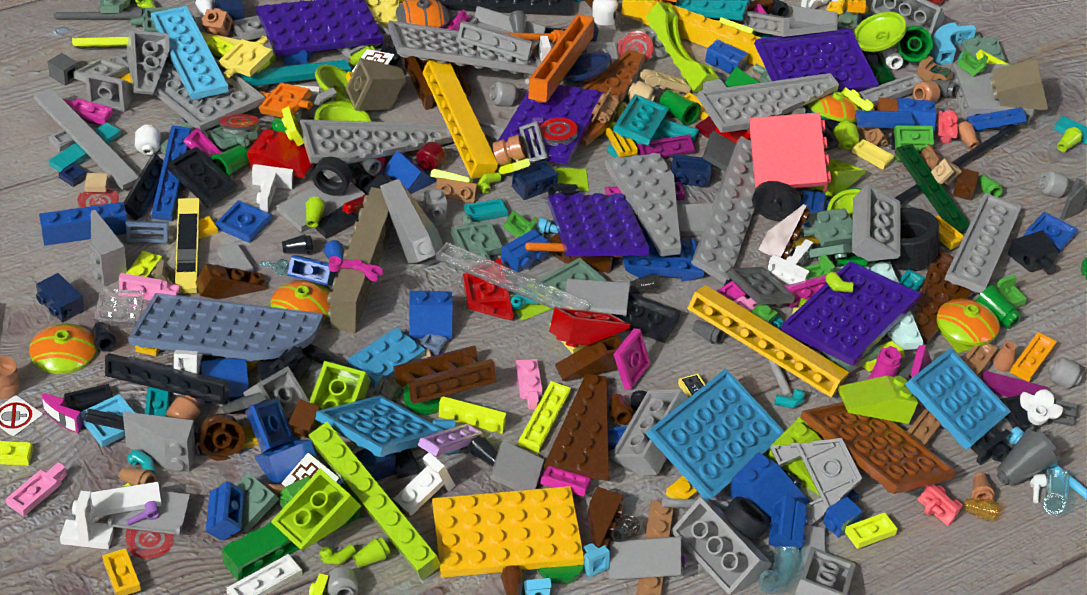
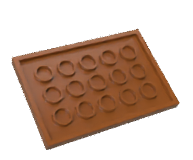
[800,402,956,494]

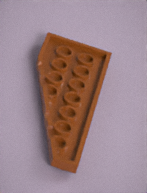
[580,49,645,147]

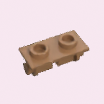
[591,88,619,123]
[856,124,888,146]
[920,144,942,171]
[436,177,477,203]

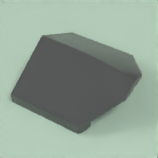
[1060,178,1086,220]

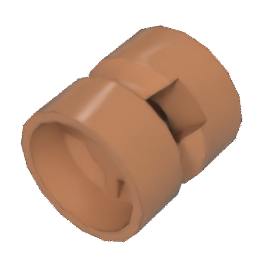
[493,134,527,166]
[0,356,20,399]

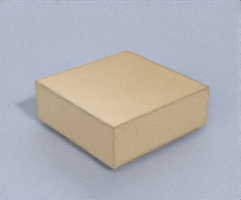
[85,173,108,192]

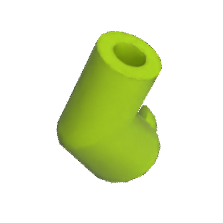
[319,544,356,565]

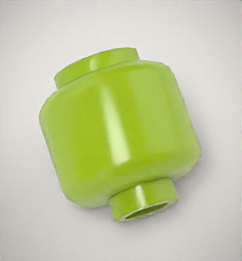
[834,121,859,150]

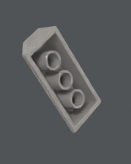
[870,0,944,38]
[852,184,900,261]
[610,389,688,475]
[670,497,772,595]

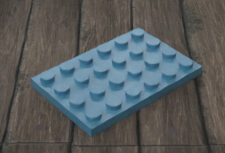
[645,368,785,500]

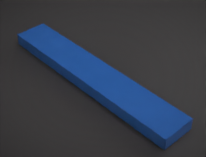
[151,125,192,221]

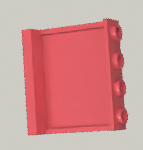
[749,112,831,191]

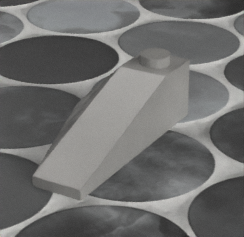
[127,30,170,95]
[380,179,444,263]

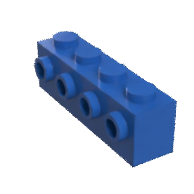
[39,202,127,246]

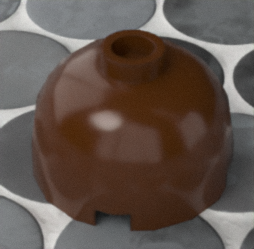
[197,413,245,461]

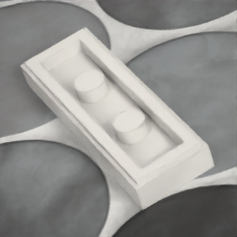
[91,482,162,517]
[227,554,302,595]

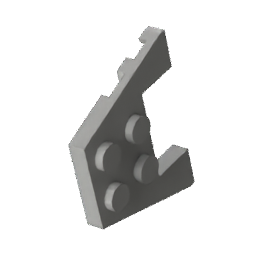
[770,438,862,526]

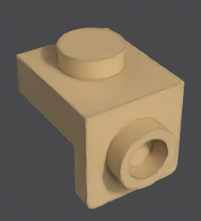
[931,158,962,185]

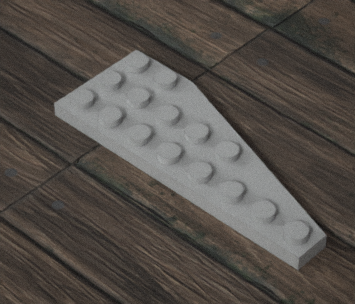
[697,73,839,133]
[299,119,453,164]
[605,153,681,256]

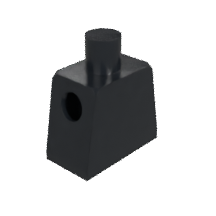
[1008,230,1057,274]

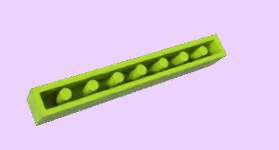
[308,422,441,581]

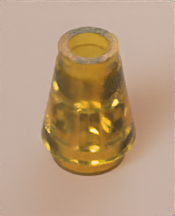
[963,498,999,522]

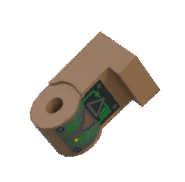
[916,56,954,81]

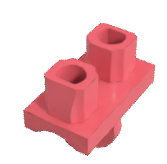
[937,110,958,143]
[918,484,962,526]

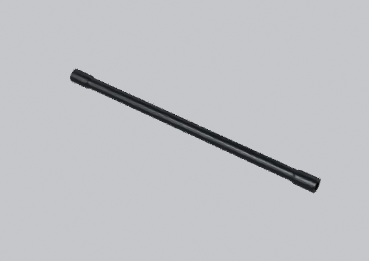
[895,124,1018,205]

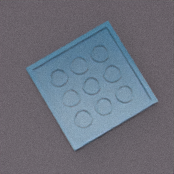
[905,348,1011,450]
[315,395,445,457]

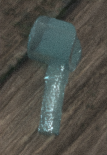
[259,259,289,275]

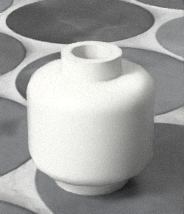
[135,125,161,155]

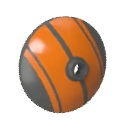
[396,0,450,28]

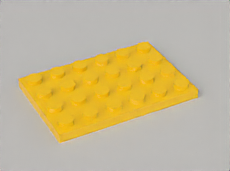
[432,486,584,578]

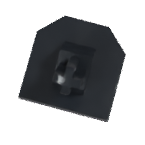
[257,346,312,383]

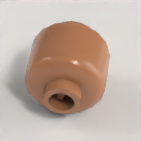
[913,80,940,102]
[166,395,201,423]

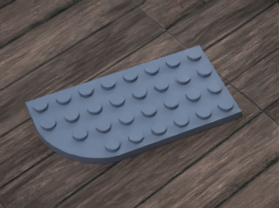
[129,293,323,361]

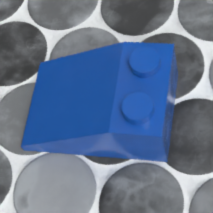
[729,452,810,523]

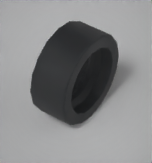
[312,156,352,196]
[724,496,770,539]

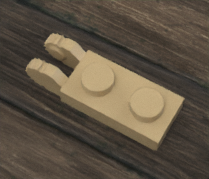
[640,69,691,93]

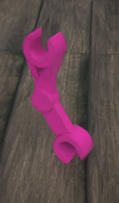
[329,256,383,282]

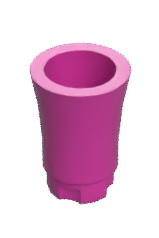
[867,346,901,380]

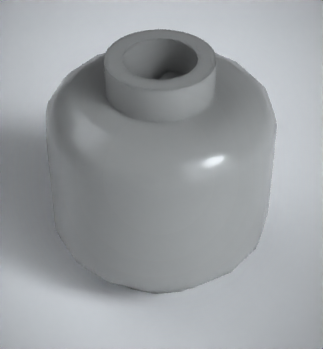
[489,81,519,107]
[1039,171,1070,198]
[1048,357,1082,389]
[326,567,359,595]

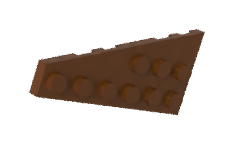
[544,374,610,481]

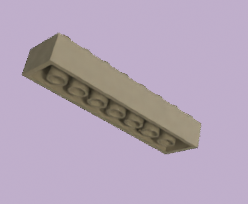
[327,187,393,333]

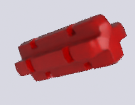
[342,195,365,214]

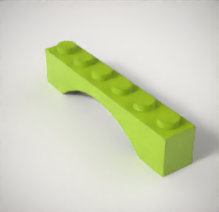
[646,1,719,93]

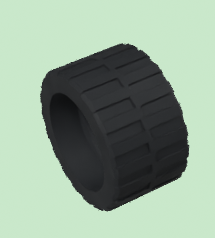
[882,207,939,270]

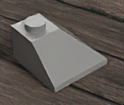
[85,71,133,112]
[243,366,309,419]

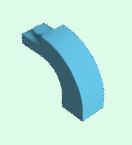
[930,22,976,65]

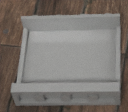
[457,6,546,61]
[743,6,838,37]
[952,63,1035,124]

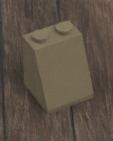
[346,58,406,111]
[990,59,1048,110]

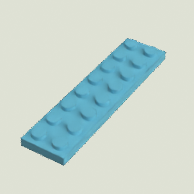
[151,6,229,100]

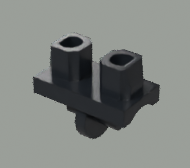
[971,427,1011,465]

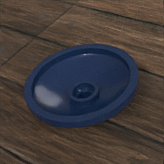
[563,52,612,84]

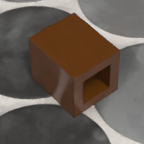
[952,167,979,201]
[289,399,322,438]

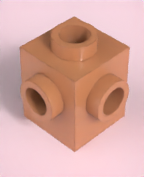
[201,8,233,37]

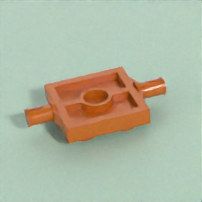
[258,83,313,118]

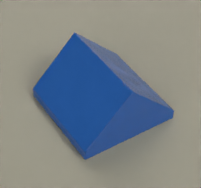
[381,151,436,194]
[245,398,295,453]

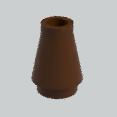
[610,394,633,425]
[501,565,525,595]

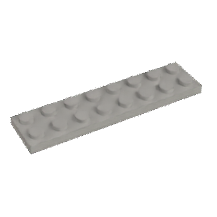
[944,193,1022,293]

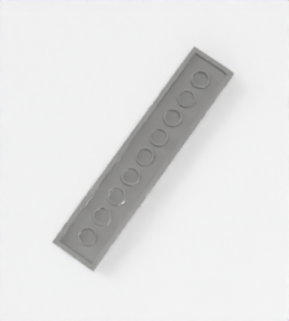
[691,136,755,284]

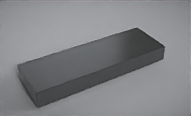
[222,392,265,414]

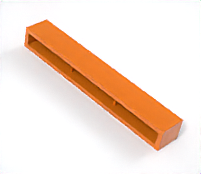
[528,14,595,102]

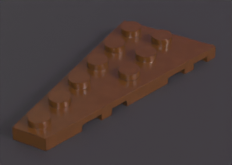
[914,249,975,345]

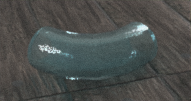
[1043,469,1070,516]
[759,546,799,594]

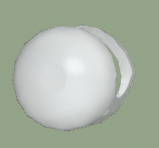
[592,0,619,26]

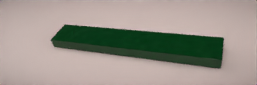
[895,144,970,234]

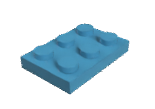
[347,327,426,388]

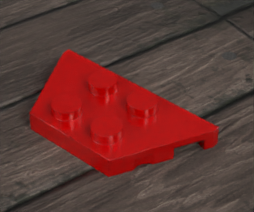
[462,258,513,320]

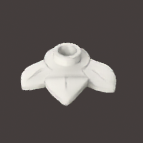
[1020,389,1063,425]

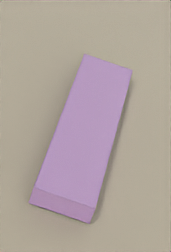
[418,423,485,456]

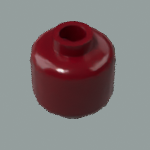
[416,142,445,171]

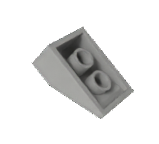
[90,210,127,286]
[123,412,196,472]
[795,547,856,595]

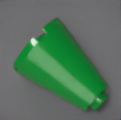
[896,26,933,62]

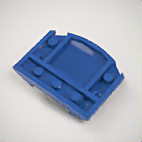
[622,228,704,282]

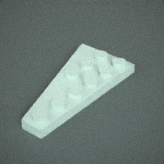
[834,262,923,350]

